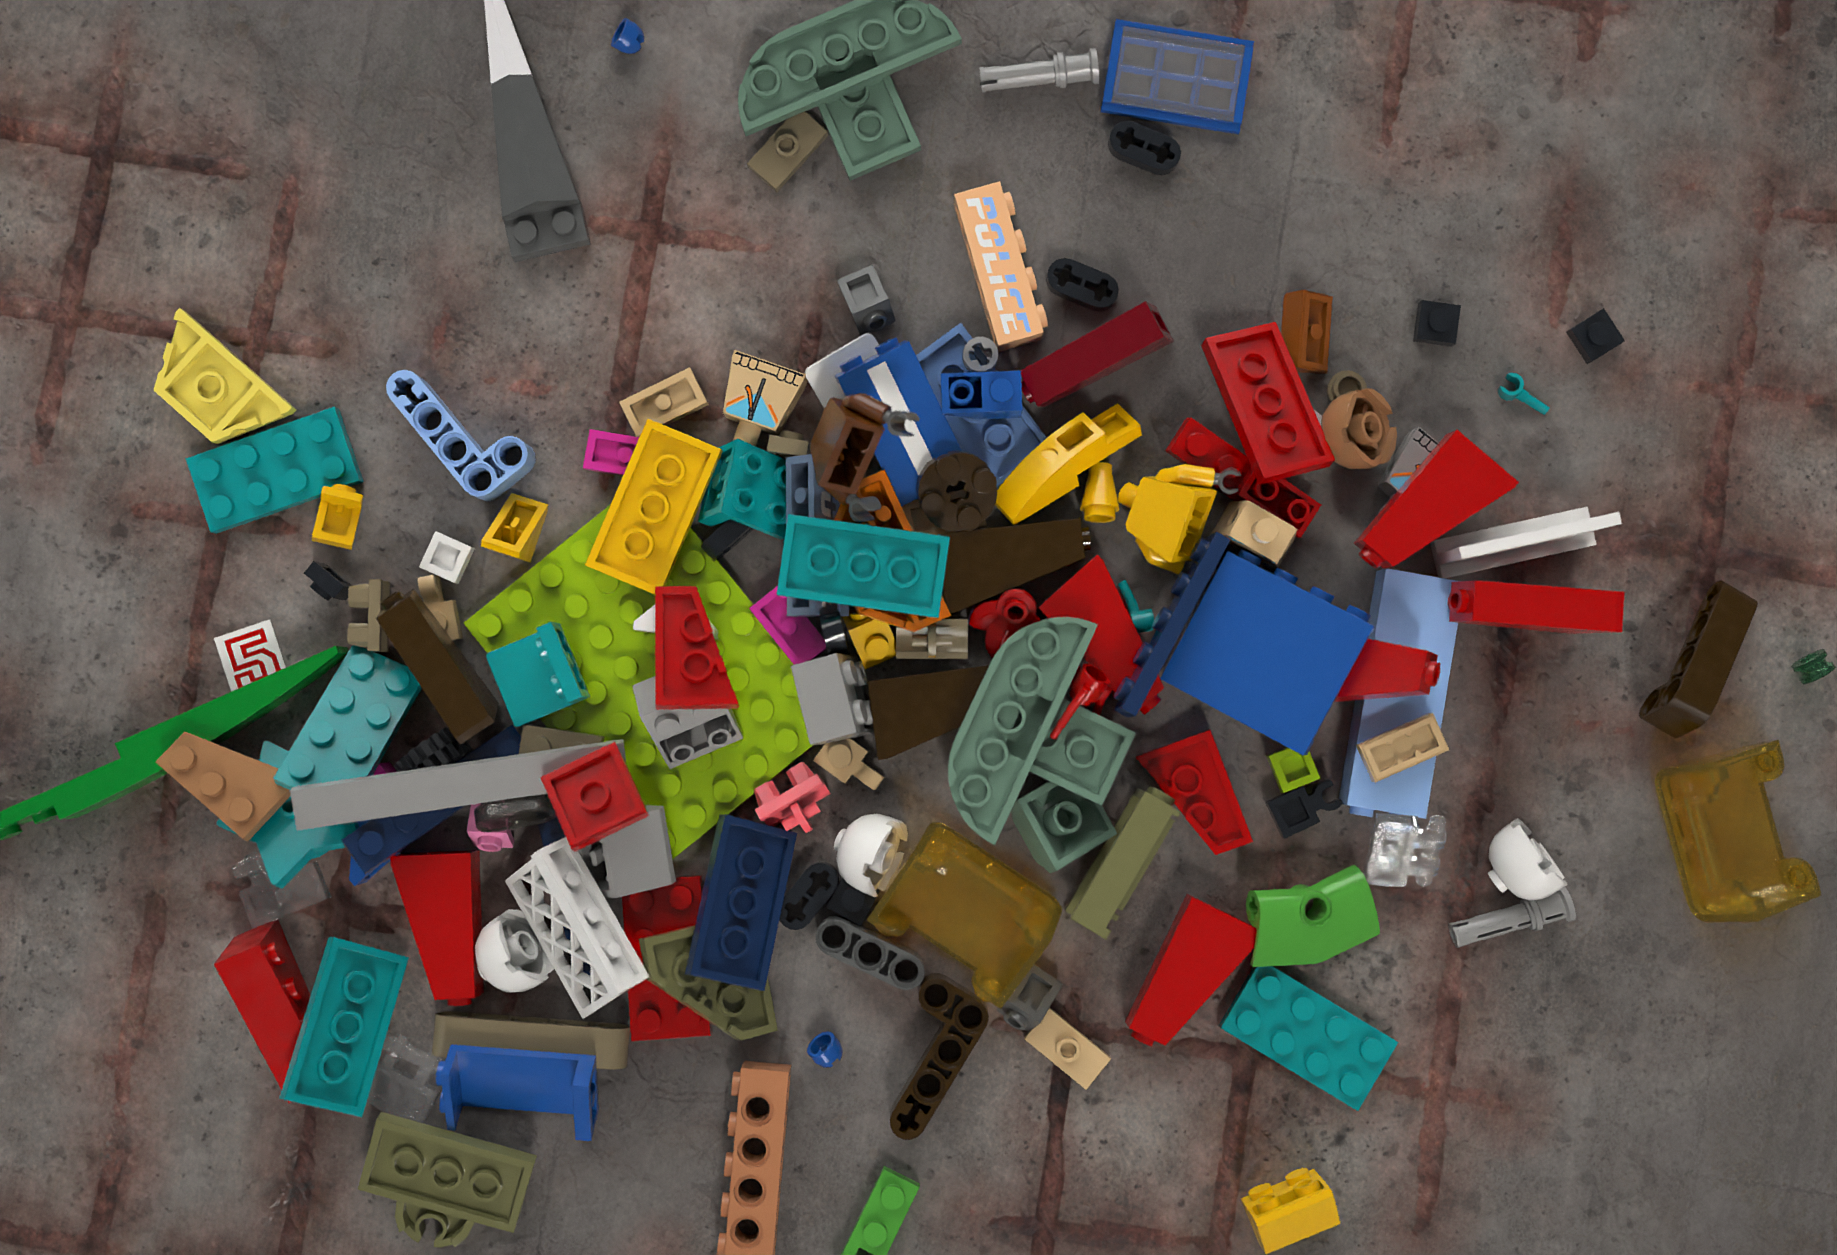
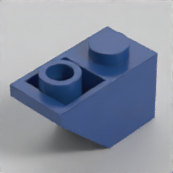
[941,370,1023,419]

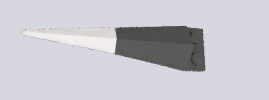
[484,0,591,262]

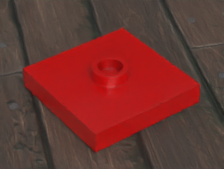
[540,741,650,852]

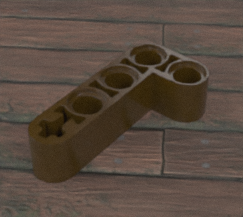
[1639,580,1758,738]
[890,973,989,1140]

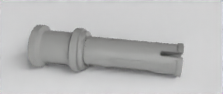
[979,48,1099,93]
[1448,887,1576,948]

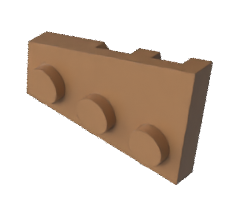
[156,731,291,842]

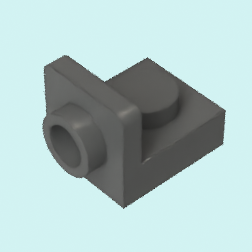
[837,265,896,336]
[997,962,1063,1032]

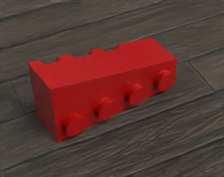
[214,918,311,1103]

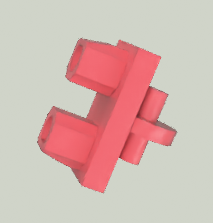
[754,762,831,833]

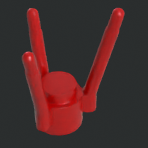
[1050,663,1112,739]

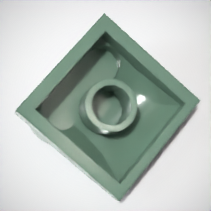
[1011,781,1117,873]

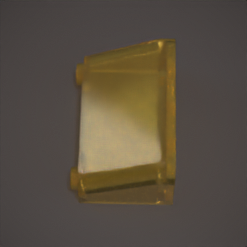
[1655,740,1822,923]
[867,822,1062,1009]

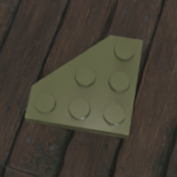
[639,926,778,1040]

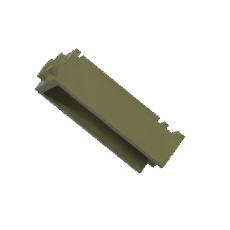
[1065,786,1181,939]

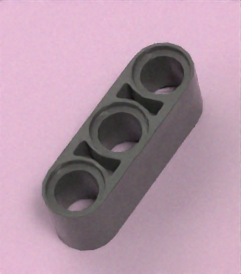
[815,915,924,990]

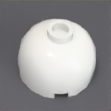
[834,814,908,897]
[1488,818,1567,901]
[475,909,554,992]

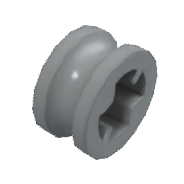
[962,336,998,372]

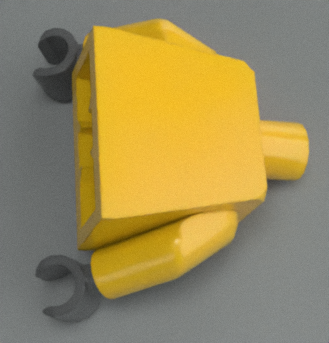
[1118,464,1241,574]

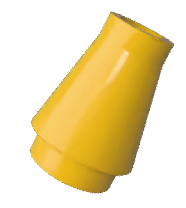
[1080,462,1120,523]

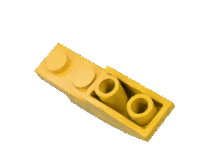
[995,403,1142,525]

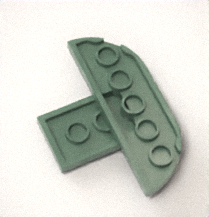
[738,0,962,181]
[948,617,1136,845]

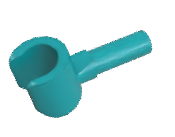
[1498,373,1550,415]
[1118,580,1154,633]

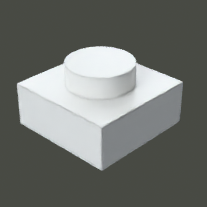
[419,531,475,584]

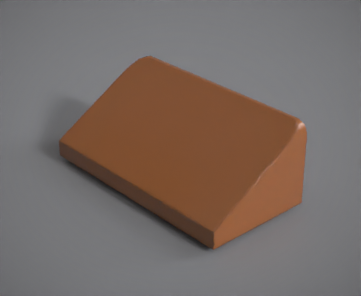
[1281,289,1333,374]

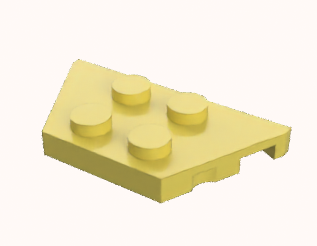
[154,308,297,444]

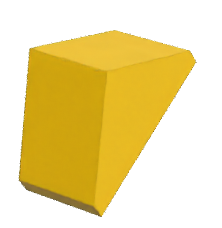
[481,493,548,563]

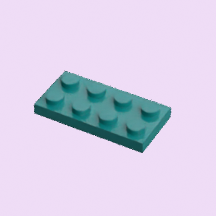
[186,407,364,534]
[777,514,950,618]
[273,645,422,790]
[279,937,409,1117]
[1218,966,1398,1111]

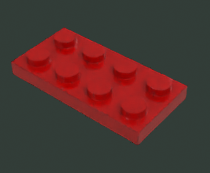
[1201,322,1335,485]
[622,875,712,1041]

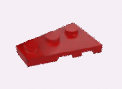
[655,586,739,710]
[1136,729,1253,855]

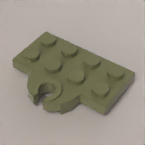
[357,1112,537,1248]

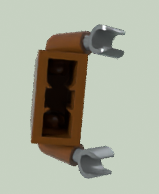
[810,393,920,522]

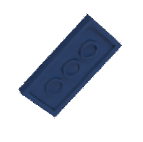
[685,814,797,991]

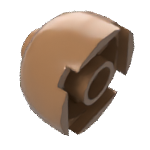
[1321,388,1397,469]

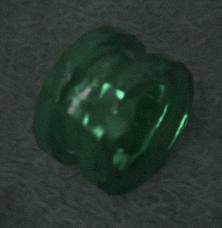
[1791,649,1836,684]

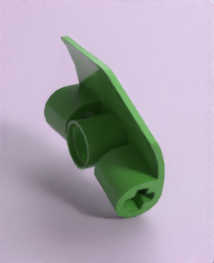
[1246,865,1380,967]

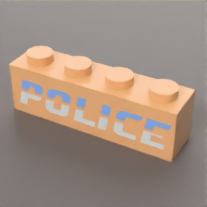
[954,181,1048,352]

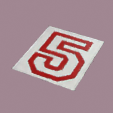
[214,619,286,692]

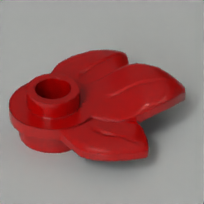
[969,588,1042,658]

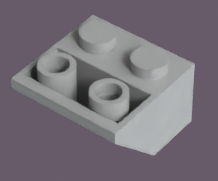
[791,653,874,745]
[632,676,743,769]
[578,805,676,898]

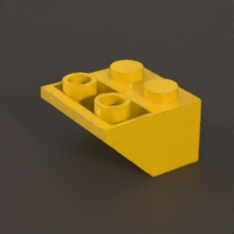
[1241,1168,1341,1254]

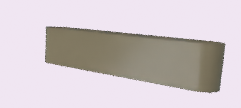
[432,1011,630,1070]

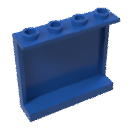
[1160,549,1376,756]

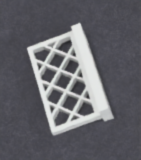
[1430,507,1622,578]
[505,837,650,1019]

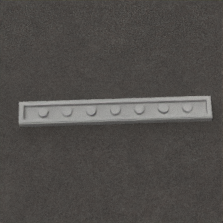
[290,739,626,830]

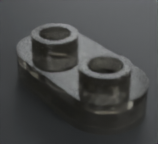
[474,793,557,833]

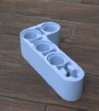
[386,370,536,501]

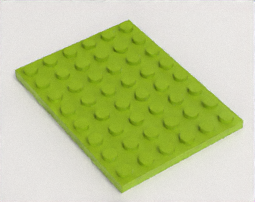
[463,504,813,860]

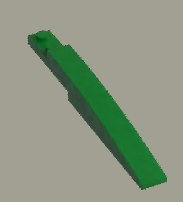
[0,646,349,841]

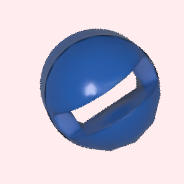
[611,18,645,54]
[807,1031,843,1068]

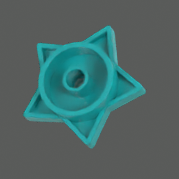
[216,741,359,889]

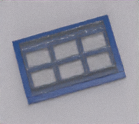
[1101,19,1254,134]

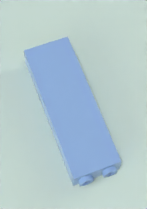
[1339,568,1458,824]

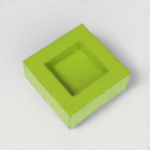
[1266,747,1321,793]

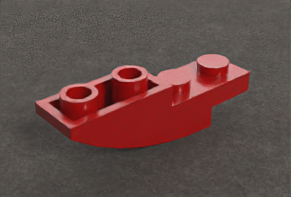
[1165,417,1321,538]

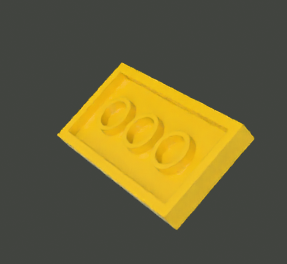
[585,418,723,595]

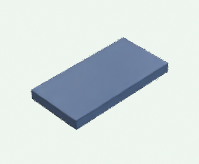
[916,323,1047,490]

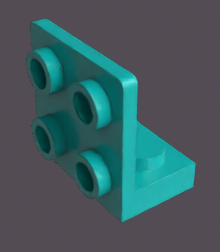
[698,439,786,540]
[486,621,590,727]

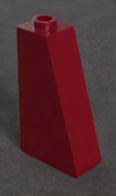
[1021,301,1174,407]

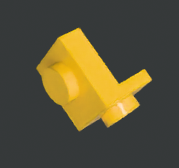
[312,484,363,550]
[842,606,896,669]

